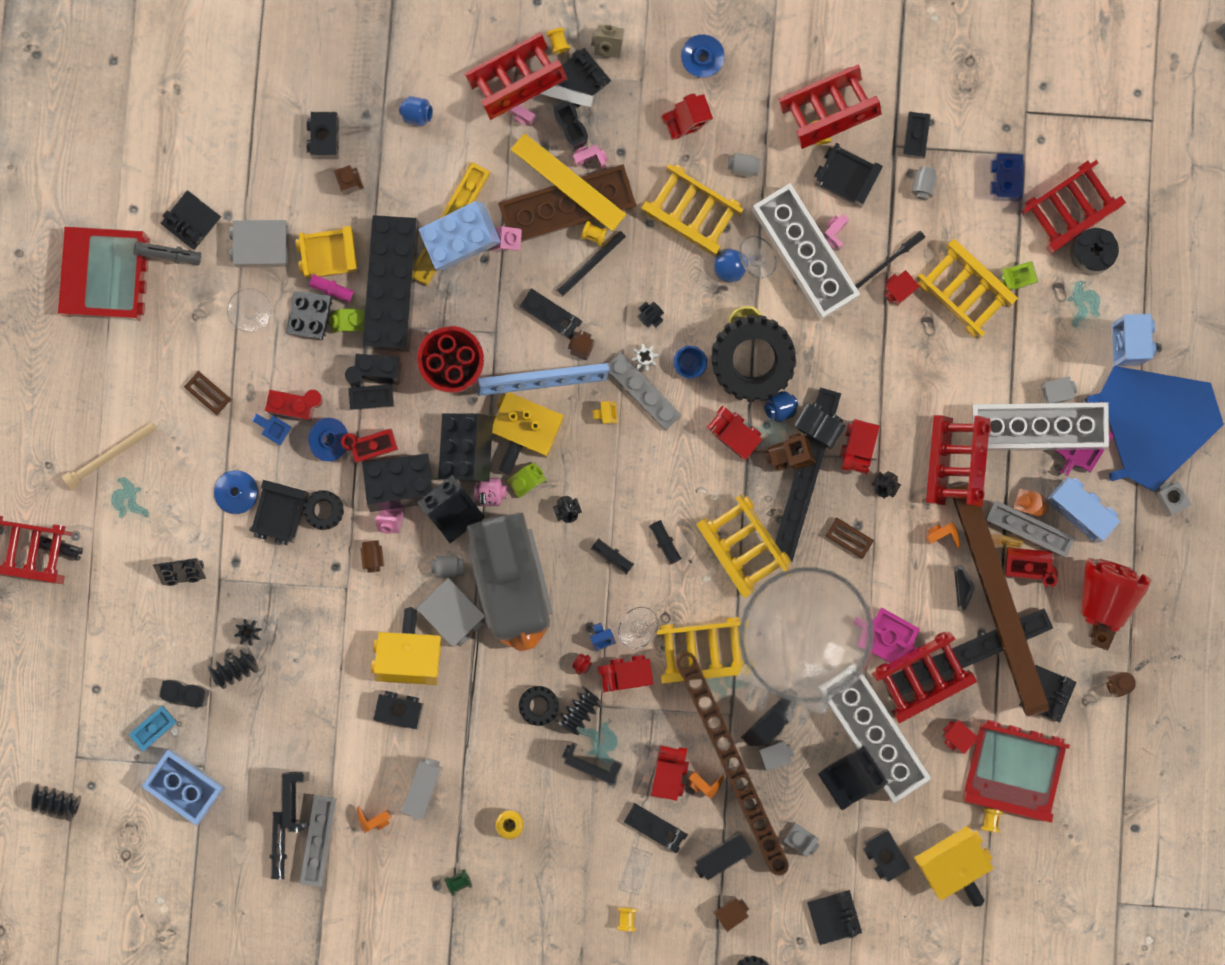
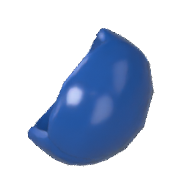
[714,248,747,283]
[673,345,707,379]

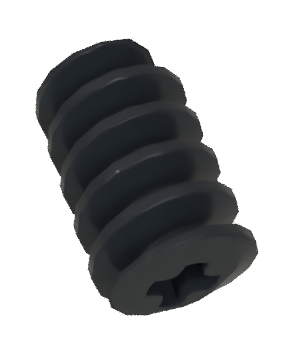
[208,647,259,689]
[555,686,602,735]
[31,784,81,822]

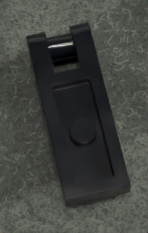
[520,288,583,340]
[624,803,688,853]

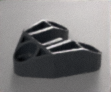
[740,691,798,746]

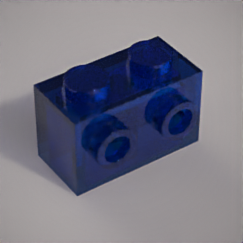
[990,154,1023,201]

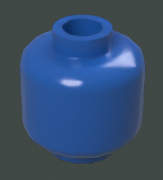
[399,96,433,126]
[764,391,798,423]

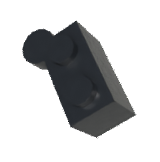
[345,353,401,387]

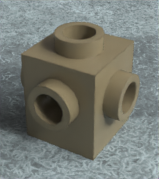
[591,25,624,58]

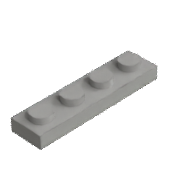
[608,353,682,430]
[986,500,1075,558]
[300,795,337,887]

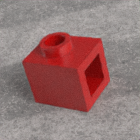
[884,270,920,306]
[942,720,979,754]

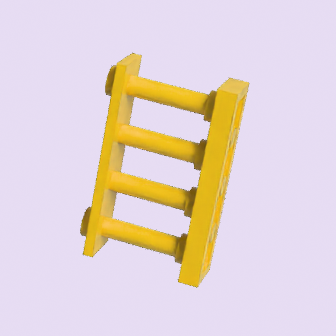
[641,164,744,257]
[916,238,1018,339]
[696,494,791,598]
[656,617,751,683]

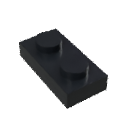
[903,111,931,159]
[348,385,394,410]

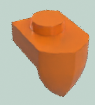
[1013,489,1049,517]
[925,521,960,549]
[688,771,724,799]
[357,806,392,833]

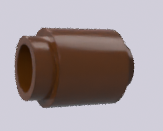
[360,540,384,573]

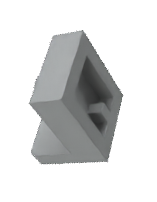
[783,823,819,857]

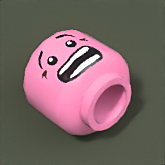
[475,478,507,507]

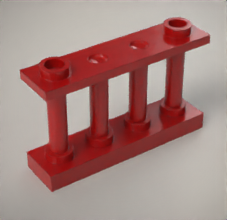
[464,32,567,120]
[779,64,882,149]
[1021,160,1126,255]
[926,415,991,507]
[0,516,73,584]
[871,632,977,724]

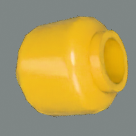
[495,810,525,840]

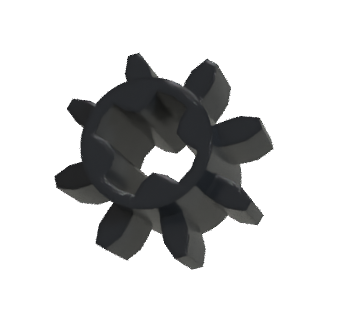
[637,301,664,328]
[872,471,901,499]
[553,496,582,523]
[234,619,262,646]

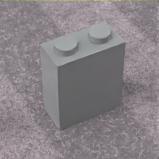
[229,220,289,267]
[416,578,485,647]
[401,758,443,820]

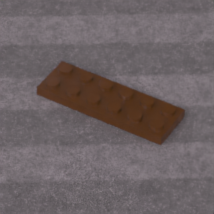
[498,164,637,242]

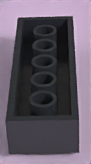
[363,215,419,352]

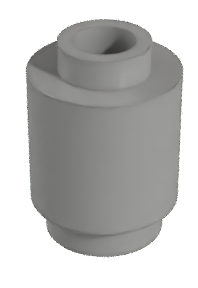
[728,153,760,177]
[912,166,937,201]
[432,556,463,578]

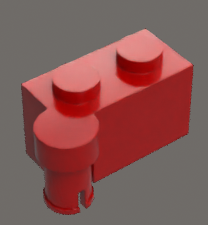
[661,93,713,140]
[265,389,323,422]
[706,406,763,462]
[839,419,880,475]
[341,428,399,463]
[1005,547,1058,587]
[597,655,654,693]
[651,745,689,801]

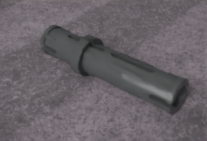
[133,241,201,266]

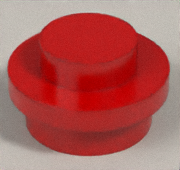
[572,654,592,675]

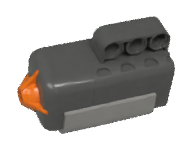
[467,513,553,651]

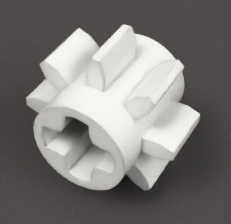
[632,344,659,372]

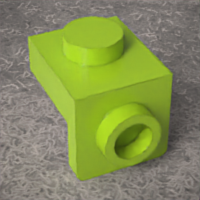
[1002,261,1039,290]
[329,309,365,333]
[506,463,546,499]

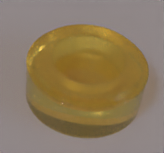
[1000,534,1023,548]

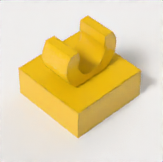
[592,401,619,425]

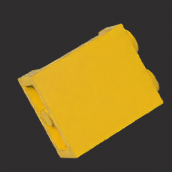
[296,226,358,279]

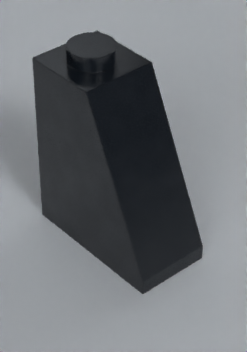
[694,831,753,881]

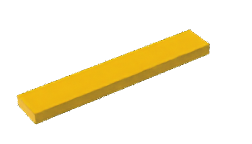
[511,133,626,232]
[415,162,491,286]

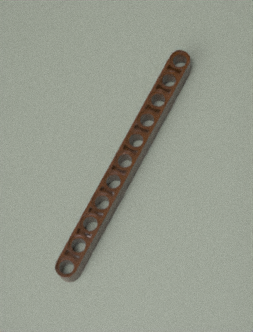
[950,482,1049,717]
[676,651,789,876]

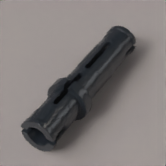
[269,812,287,879]

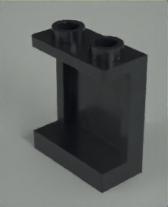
[814,142,883,208]
[417,475,485,544]
[249,480,308,546]
[562,742,622,785]
[818,745,889,811]
[282,772,309,832]

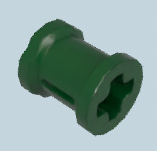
[444,869,473,896]

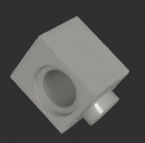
[1041,376,1077,403]
[1155,480,1191,516]
[758,741,794,771]

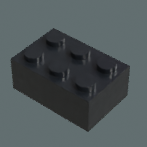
[438,413,493,482]
[362,453,434,512]

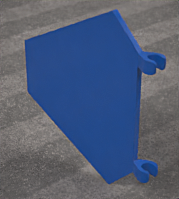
[1085,366,1224,492]

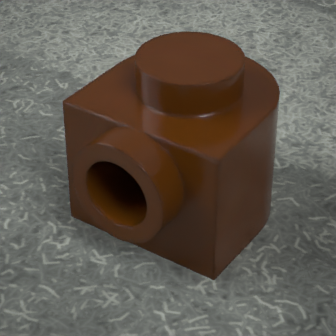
[568,330,595,361]
[764,442,789,472]
[1088,623,1116,651]
[1106,672,1136,698]

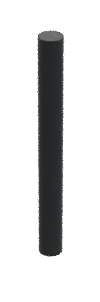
[557,231,626,296]

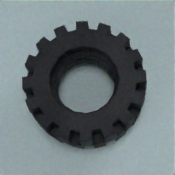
[303,490,344,530]

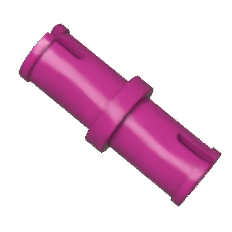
[308,273,354,304]

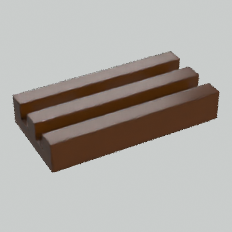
[184,371,232,416]
[825,517,874,559]

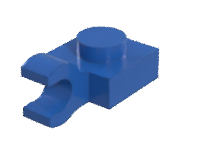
[251,413,292,446]

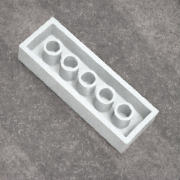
[752,183,860,321]
[973,403,1109,451]
[819,666,931,803]

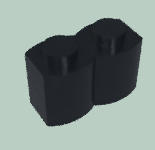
[554,101,588,151]
[793,402,845,450]
[159,680,210,708]

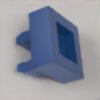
[590,623,616,651]

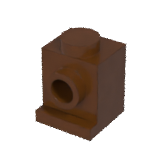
[334,165,364,195]
[783,433,816,470]

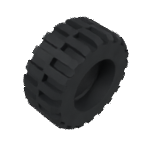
[711,314,797,402]

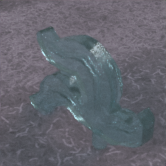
[1068,281,1100,328]
[744,418,789,450]
[111,477,149,518]
[706,660,748,699]
[579,722,618,764]

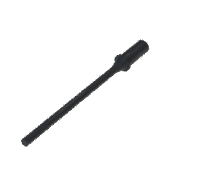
[855,231,926,289]

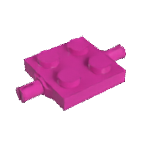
[1053,432,1114,476]
[855,607,922,663]

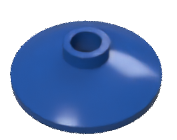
[681,34,725,78]
[308,418,348,462]
[214,470,258,514]

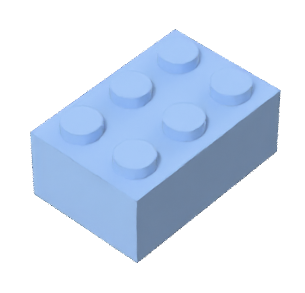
[418,201,501,270]
[1112,314,1156,367]
[1047,477,1120,543]
[142,749,226,825]

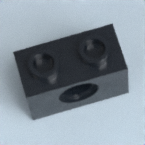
[306,112,339,159]
[373,691,424,730]
[863,829,911,882]

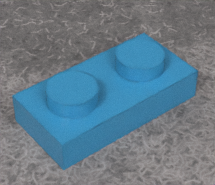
[129,705,178,751]

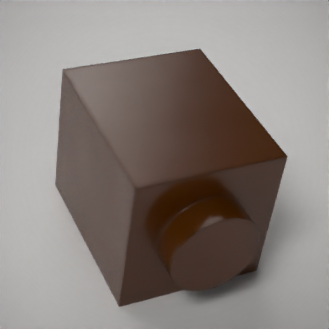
[714,897,750,932]

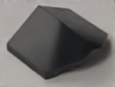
[954,566,975,611]

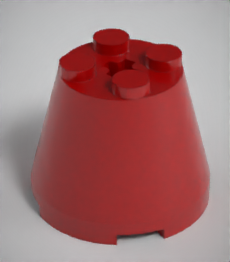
[417,326,484,393]
[1081,558,1152,632]

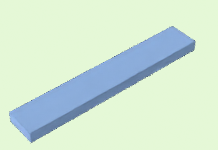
[476,363,609,396]

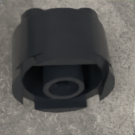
[1070,228,1119,275]

